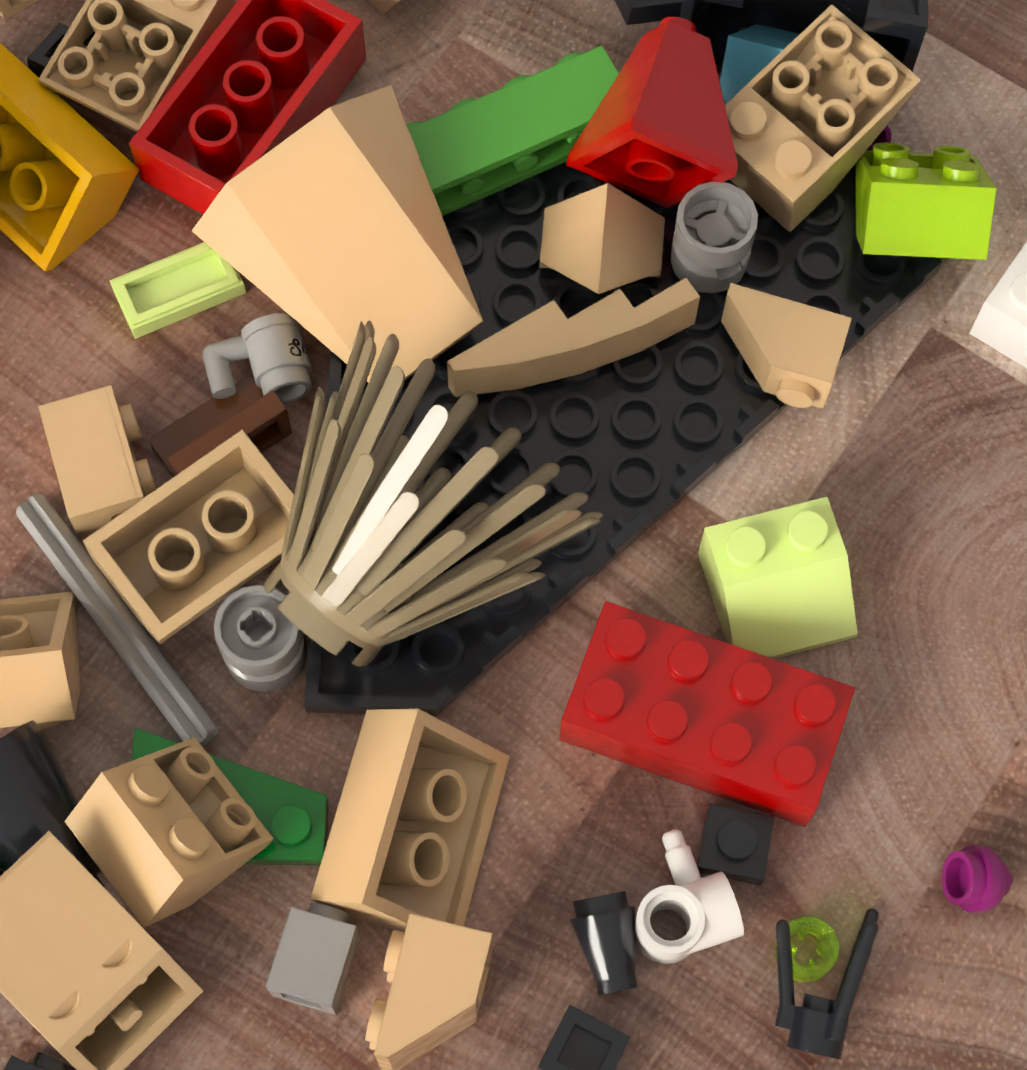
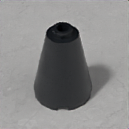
[0,720,105,887]

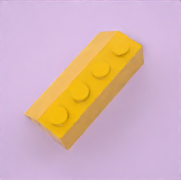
[0,43,139,271]

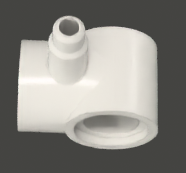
[635,829,744,964]

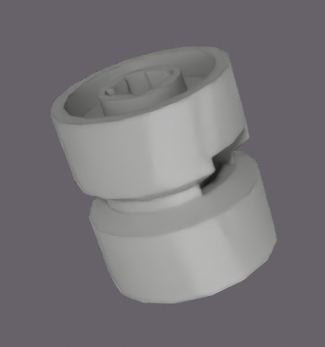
[670,181,758,293]
[213,585,307,692]

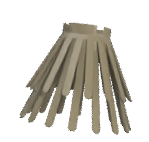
[264,320,603,667]

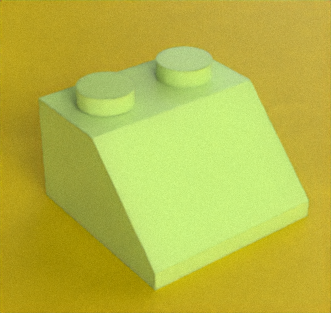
[698,497,858,659]

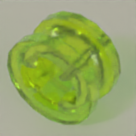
[775,917,839,982]

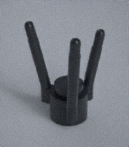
[775,908,879,1059]

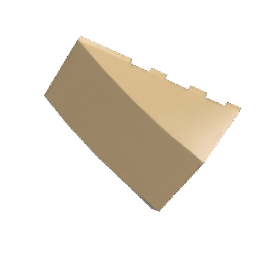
[192,85,484,383]

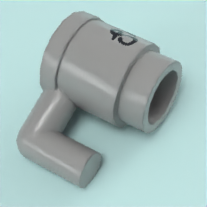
[202,313,312,403]

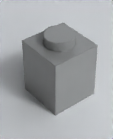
[265,903,360,1015]

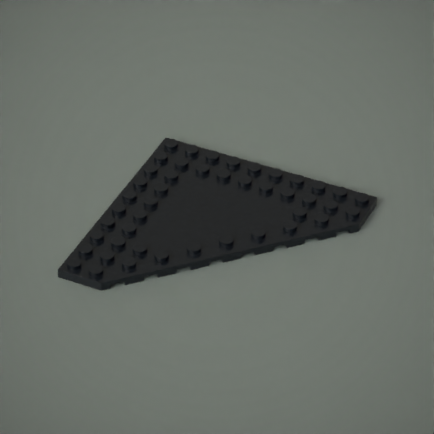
[304,162,942,717]

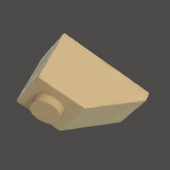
[721,283,852,409]

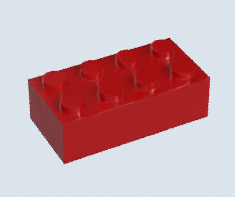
[129,0,366,214]
[559,601,856,827]

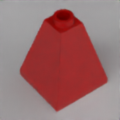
[566,17,738,208]

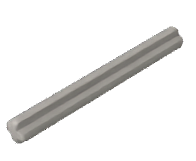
[16,493,218,747]

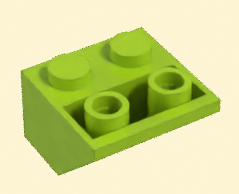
[856,142,997,260]

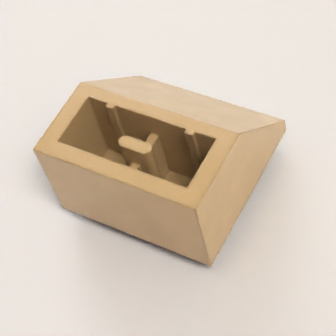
[64,737,274,928]
[365,913,493,1070]

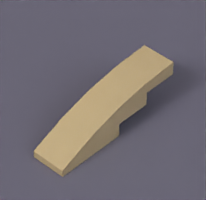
[447,278,700,397]

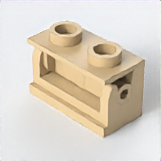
[38,385,157,540]

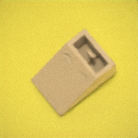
[38,0,235,132]
[725,4,921,232]
[0,831,203,1070]

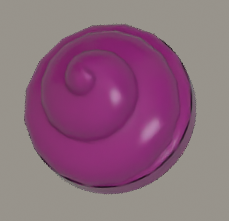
[942,845,1013,913]

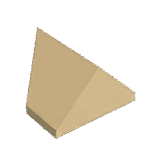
[539,183,665,294]

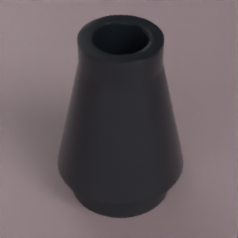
[570,891,638,995]

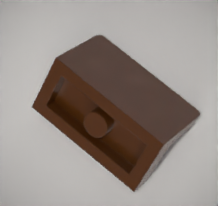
[150,376,292,477]

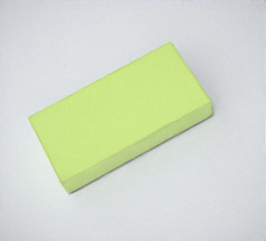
[109,242,246,339]

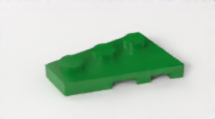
[131,728,329,866]

